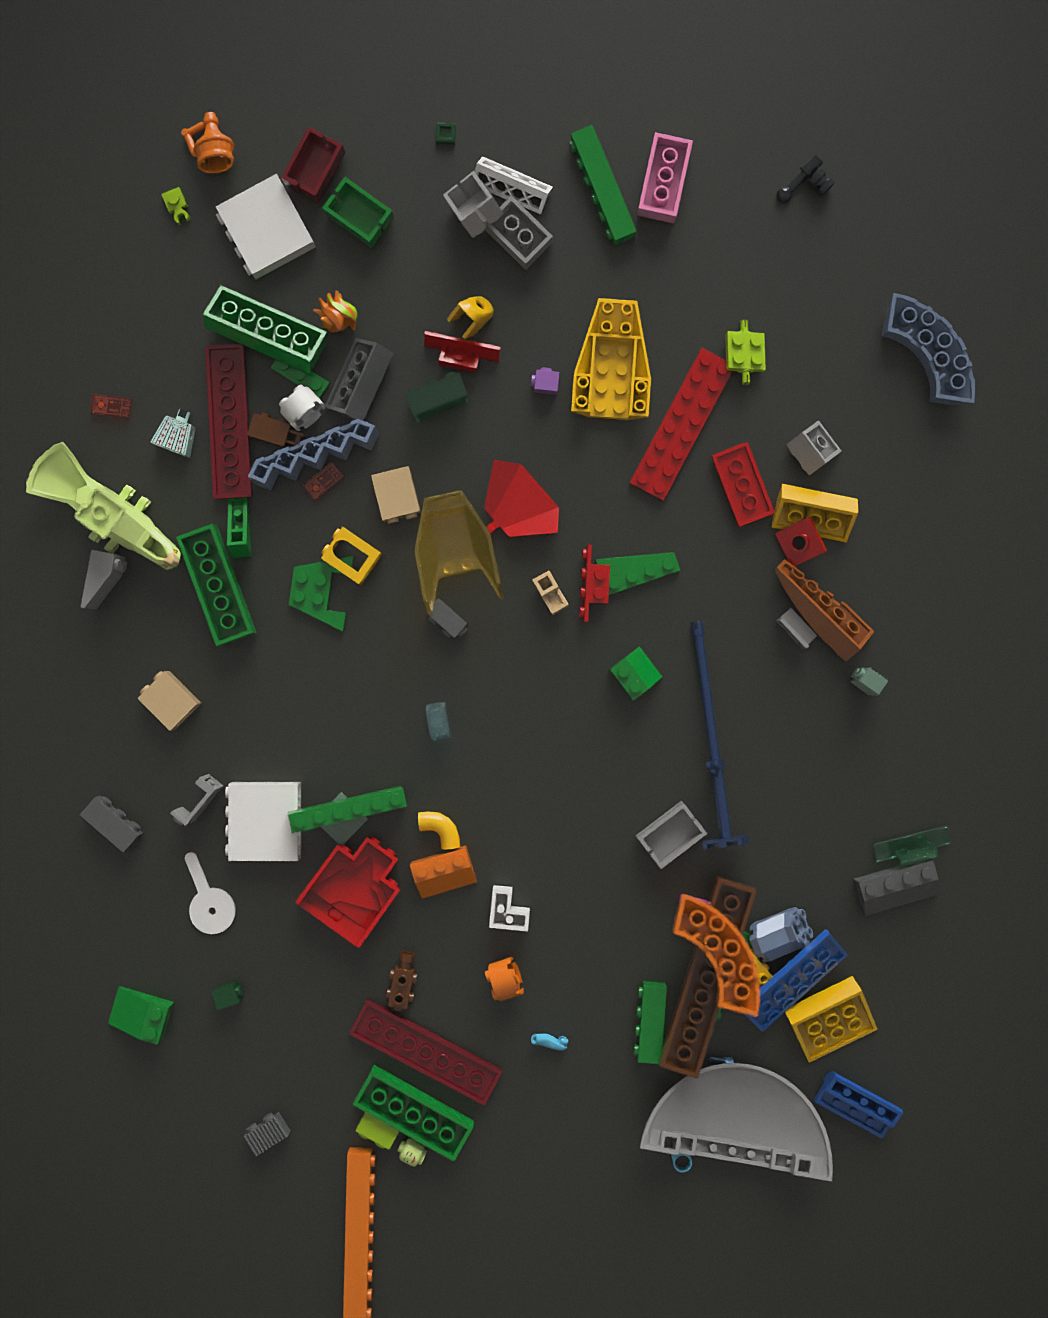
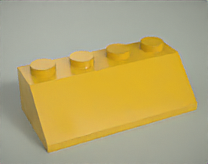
[772,484,858,542]

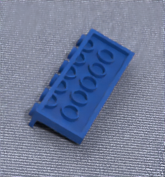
[744,929,848,1032]

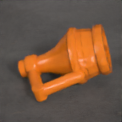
[181,112,235,173]

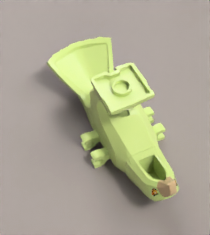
[26,442,181,570]

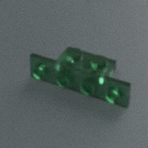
[873,825,951,866]

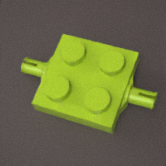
[725,320,766,385]

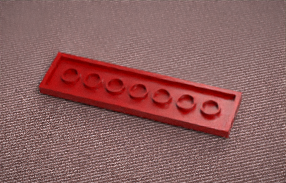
[629,348,732,501]

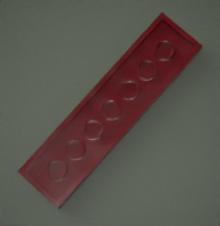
[205,344,253,499]
[349,998,503,1106]

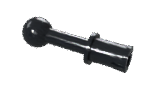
[776,155,823,203]

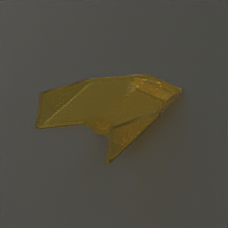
[414,490,504,615]

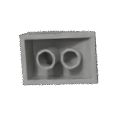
[81,550,127,609]

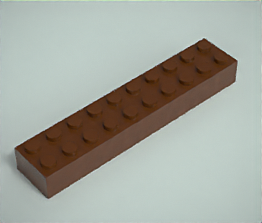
[659,876,757,1079]

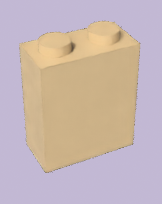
[371,466,421,524]
[137,671,201,731]

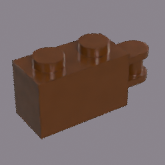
[247,412,305,448]

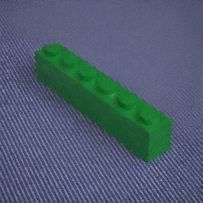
[569,125,637,246]
[288,786,407,833]

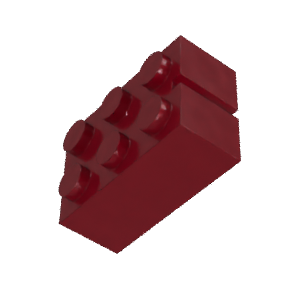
[281,126,346,203]

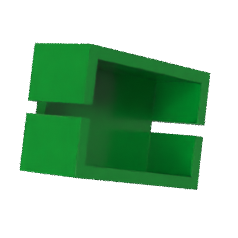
[323,177,394,248]

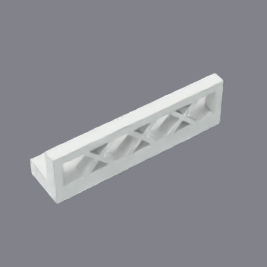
[475,157,552,214]

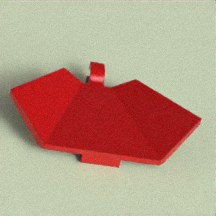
[483,460,559,537]

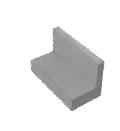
[776,608,817,649]

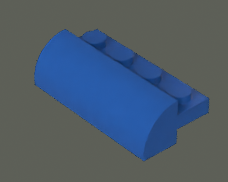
[814,1071,903,1139]

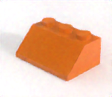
[410,845,477,899]

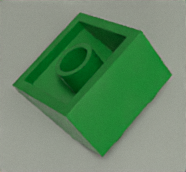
[609,646,662,700]

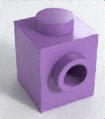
[531,367,559,395]

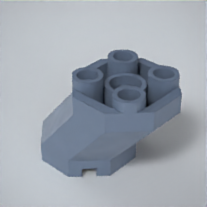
[750,907,813,962]

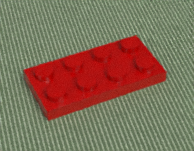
[711,441,775,528]

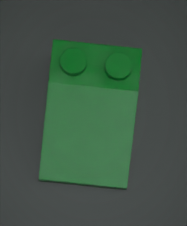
[108,986,174,1045]

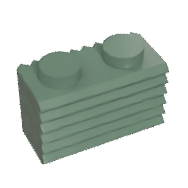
[850,667,888,696]

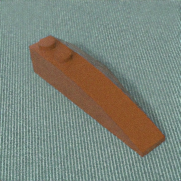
[775,559,874,662]

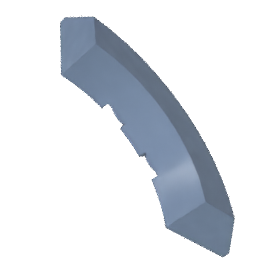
[882,293,975,405]

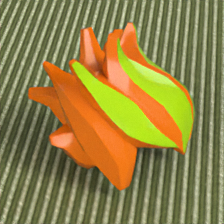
[313,291,357,332]

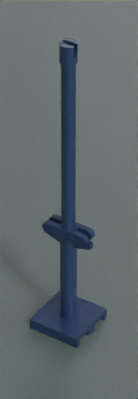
[691,621,750,849]

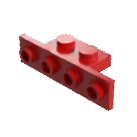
[424,331,501,373]
[579,545,610,622]

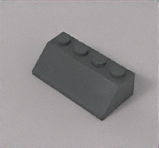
[325,338,394,421]
[854,857,939,916]

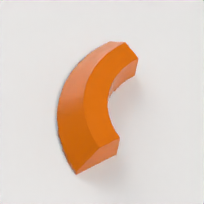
[672,894,760,1016]

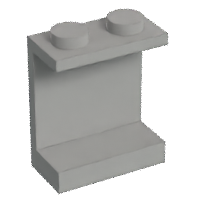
[170,774,223,826]

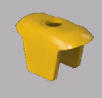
[447,296,494,339]

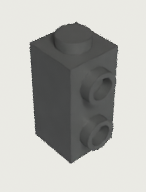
[426,598,468,638]

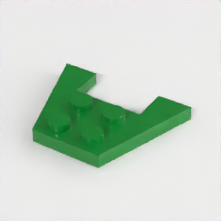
[289,556,354,632]

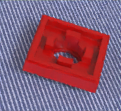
[775,516,827,566]

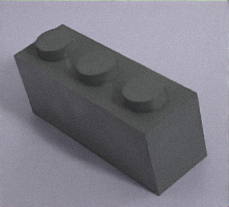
[80,796,143,853]

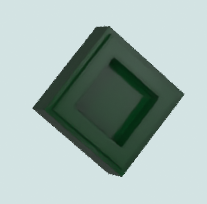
[436,122,456,145]

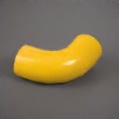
[418,812,460,849]

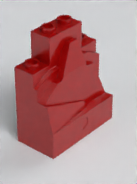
[295,837,400,948]

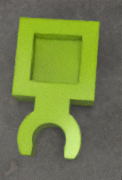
[161,187,190,225]

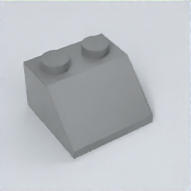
[786,421,841,475]

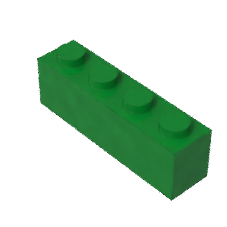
[634,981,667,1064]

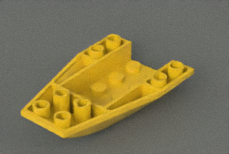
[571,298,651,420]

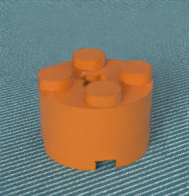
[485,957,524,1001]

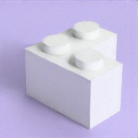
[489,885,530,931]

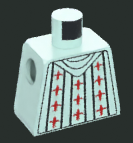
[151,409,195,458]

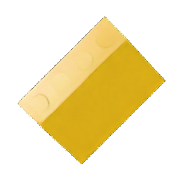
[785,976,878,1063]

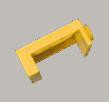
[321,527,382,585]

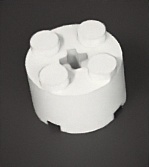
[279,384,325,431]

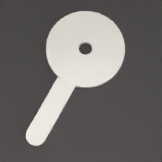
[185,852,236,934]

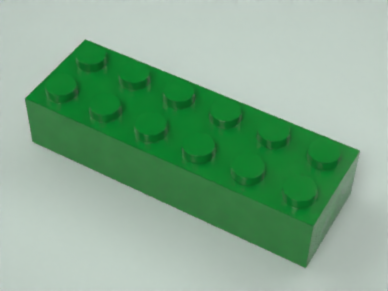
[203,286,327,374]
[176,524,257,646]
[353,1065,474,1162]

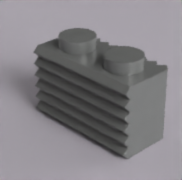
[243,1112,290,1157]

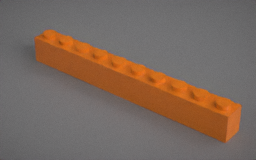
[343,1147,376,1318]

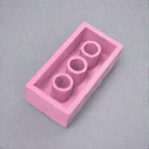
[637,132,693,223]

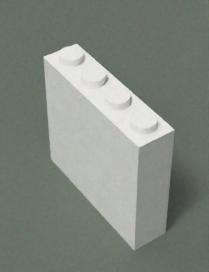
[216,174,316,279]
[225,782,301,861]

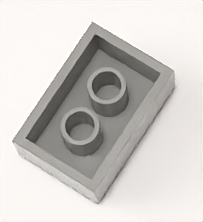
[485,195,553,270]

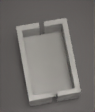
[443,171,504,238]
[636,801,707,869]

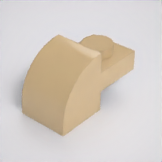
[533,571,569,615]

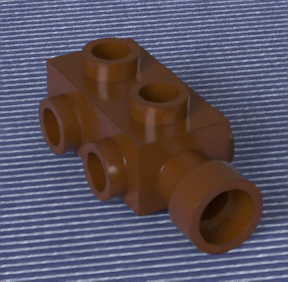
[386,951,417,1011]

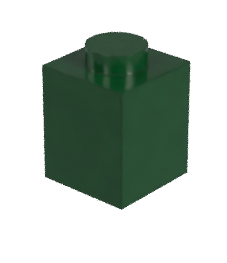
[211,981,244,1010]

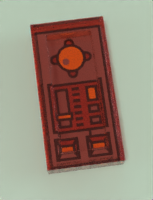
[90,393,132,418]
[302,462,344,501]

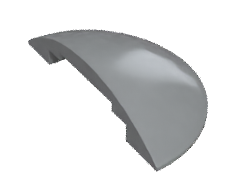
[640,1063,833,1181]

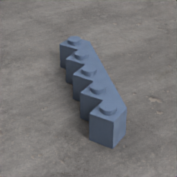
[248,419,379,491]

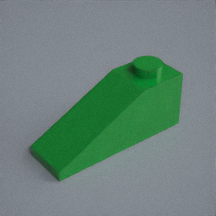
[227,498,252,558]

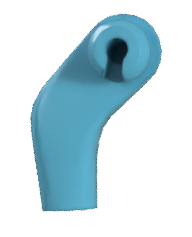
[531,1034,569,1051]

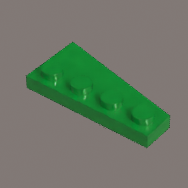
[595,552,680,595]

